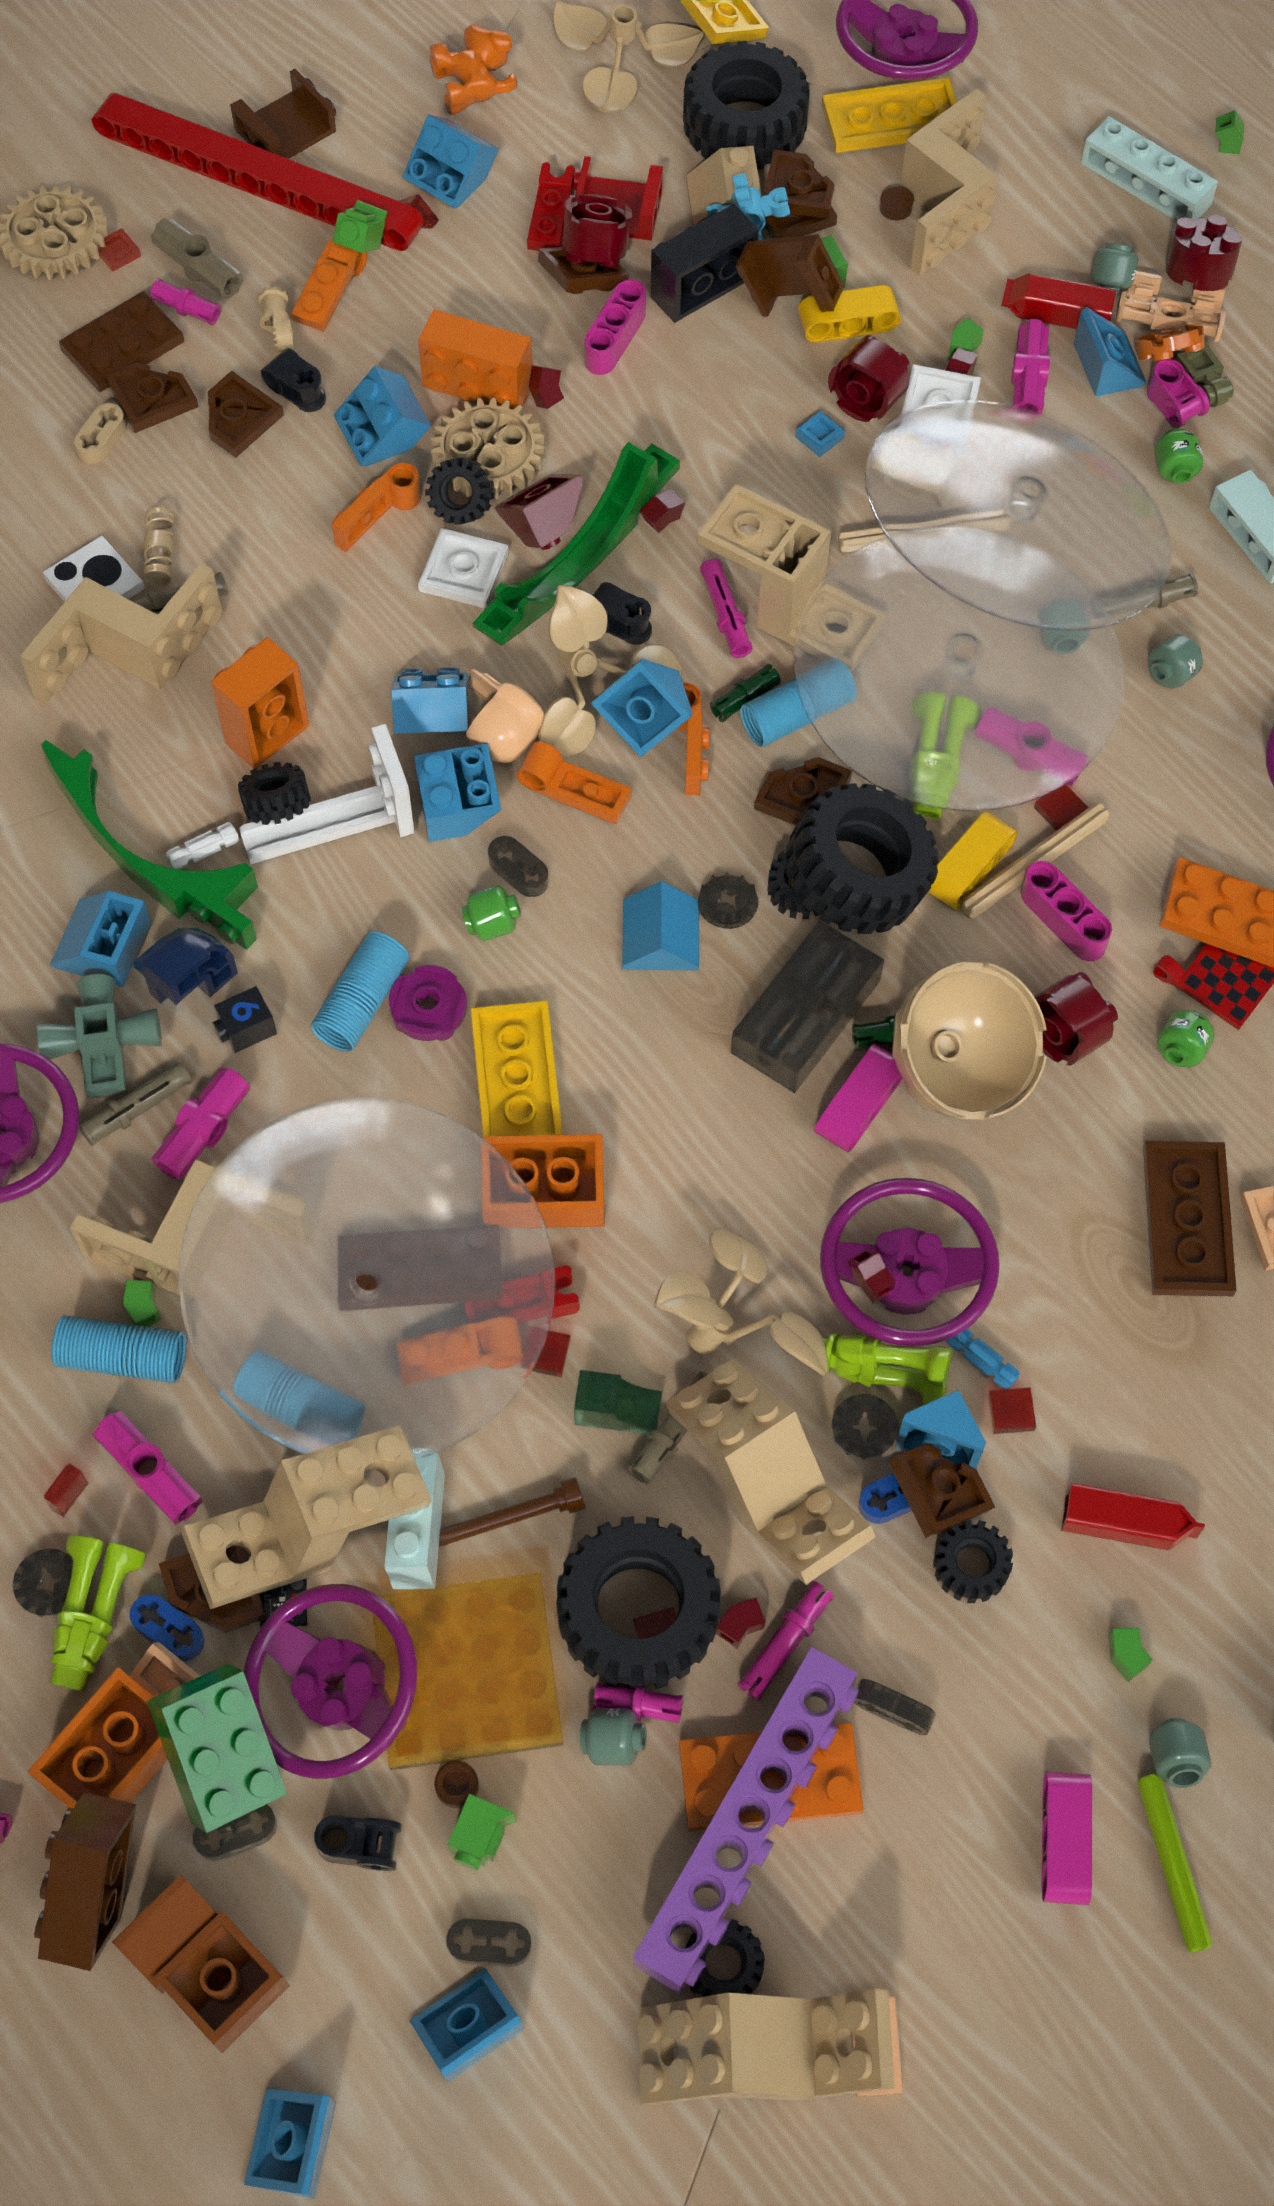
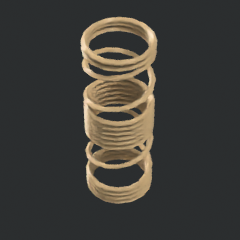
[143,506,174,586]

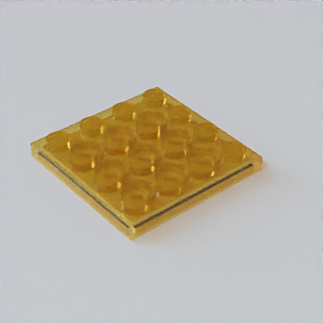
[372,1572,564,1771]

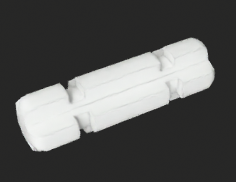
[166,822,239,870]

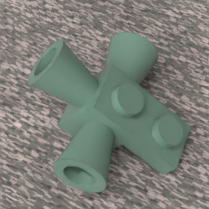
[37,974,162,1098]

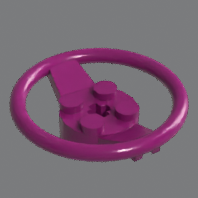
[836,0,978,80]
[0,1043,79,1203]
[820,1178,1000,1346]
[243,1584,417,1779]

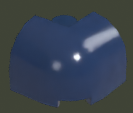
[133,928,238,1005]

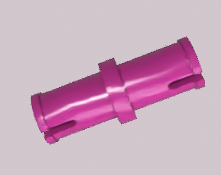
[150,278,221,325]
[593,1683,683,1724]

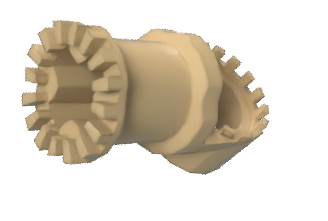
[258,286,295,352]

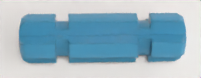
[946,1329,1020,1390]

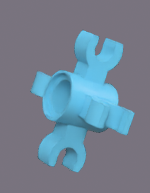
[706,173,790,240]

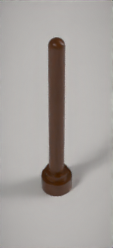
[439,1477,586,1547]

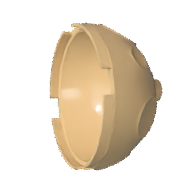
[892,962,1047,1120]

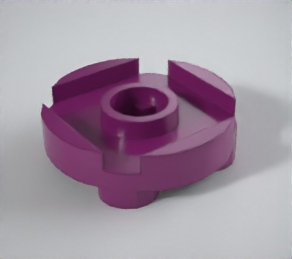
[389,965,467,1041]

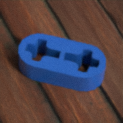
[858,1473,912,1524]
[129,1594,205,1661]

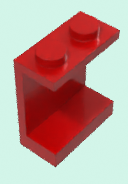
[569,156,663,241]

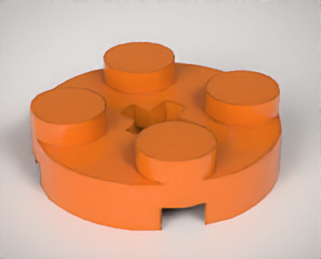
[1134,324,1205,361]

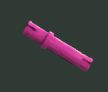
[700,559,753,658]
[737,1581,834,1701]

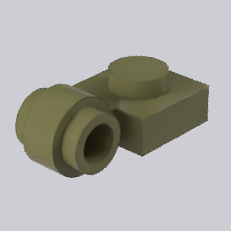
[1175,344,1234,407]

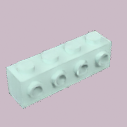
[1081,116,1218,221]

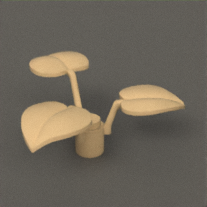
[553,0,704,113]
[538,585,683,757]
[654,1229,828,1376]

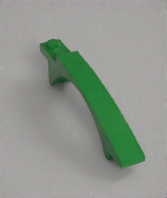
[472,441,680,646]
[41,740,258,950]

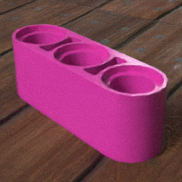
[584,279,646,375]
[1021,861,1112,961]
[814,1044,903,1153]
[1041,1771,1092,1905]

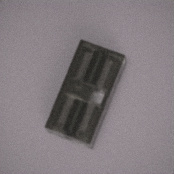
[730,920,884,1094]

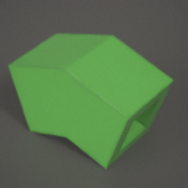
[1215,110,1244,154]
[948,317,984,360]
[123,1280,161,1327]
[1108,1628,1153,1682]

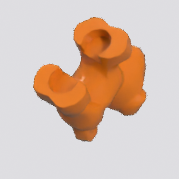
[429,24,518,115]

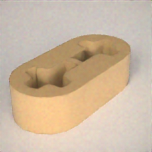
[74,403,126,464]

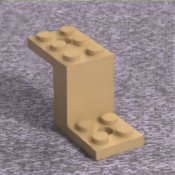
[900,88,998,276]
[697,483,888,674]
[20,563,222,704]
[70,1159,314,1302]
[665,1358,876,1585]
[181,1425,432,1609]
[637,1989,895,2105]

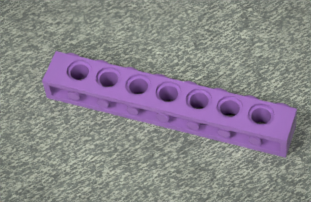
[633,1646,860,1994]

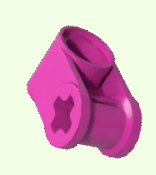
[1147,359,1210,428]

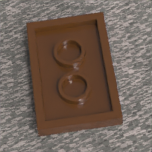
[59,291,184,393]

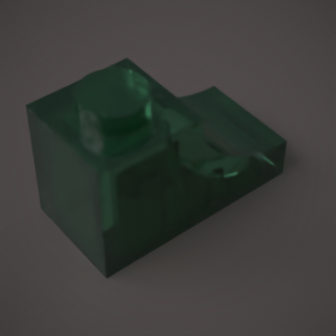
[574,1370,662,1434]

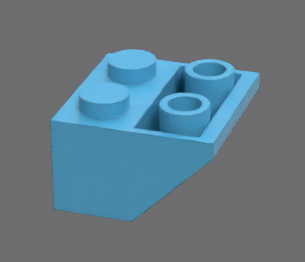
[402,114,499,208]
[333,366,431,467]
[391,667,469,734]
[414,743,501,842]
[50,891,151,987]

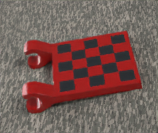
[1153,944,1274,1030]

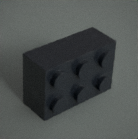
[650,204,759,323]

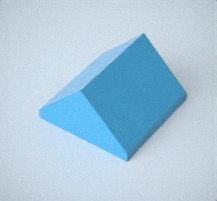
[1074,307,1147,397]
[591,659,693,757]
[622,881,699,970]
[895,1390,986,1469]
[410,1968,524,2083]
[244,2088,336,2199]

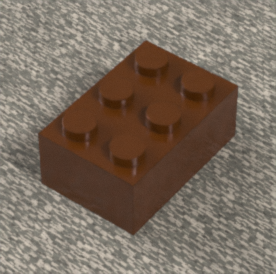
[34,1792,136,1971]

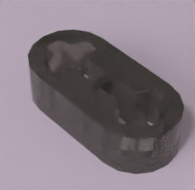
[488,836,549,897]
[854,1679,936,1735]
[193,1804,277,1861]
[446,1919,532,1967]

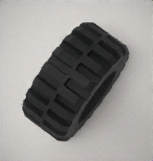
[683,41,810,170]
[785,783,939,934]
[556,1516,721,1689]

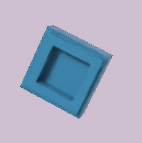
[795,410,845,457]

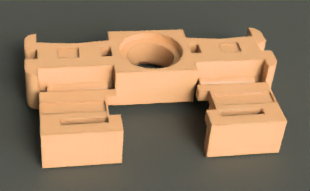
[1116,271,1226,342]

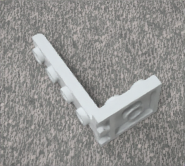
[239,724,415,864]

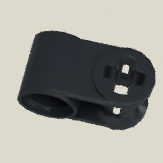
[260,348,326,412]
[592,582,652,645]
[314,1815,402,1871]

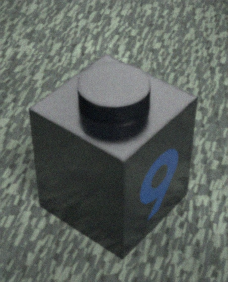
[212,986,277,1053]

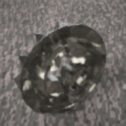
[698,871,759,929]
[831,1394,898,1460]
[13,1548,73,1617]

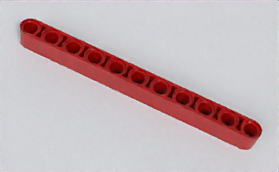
[91,93,424,251]

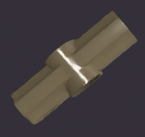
[151,218,243,298]

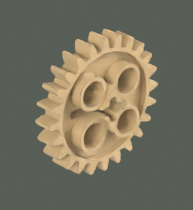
[0,184,109,280]
[431,397,545,499]

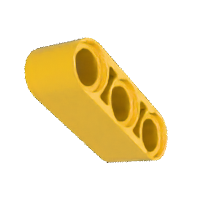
[798,285,901,343]
[928,811,1018,911]

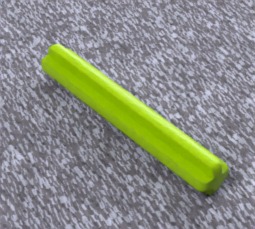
[1137,1774,1212,1953]

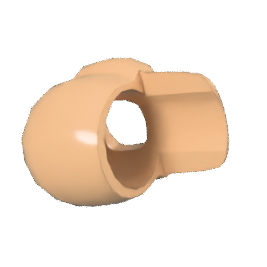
[466,669,545,764]

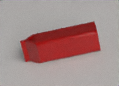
[1001,273,1117,329]
[1061,1482,1205,1550]

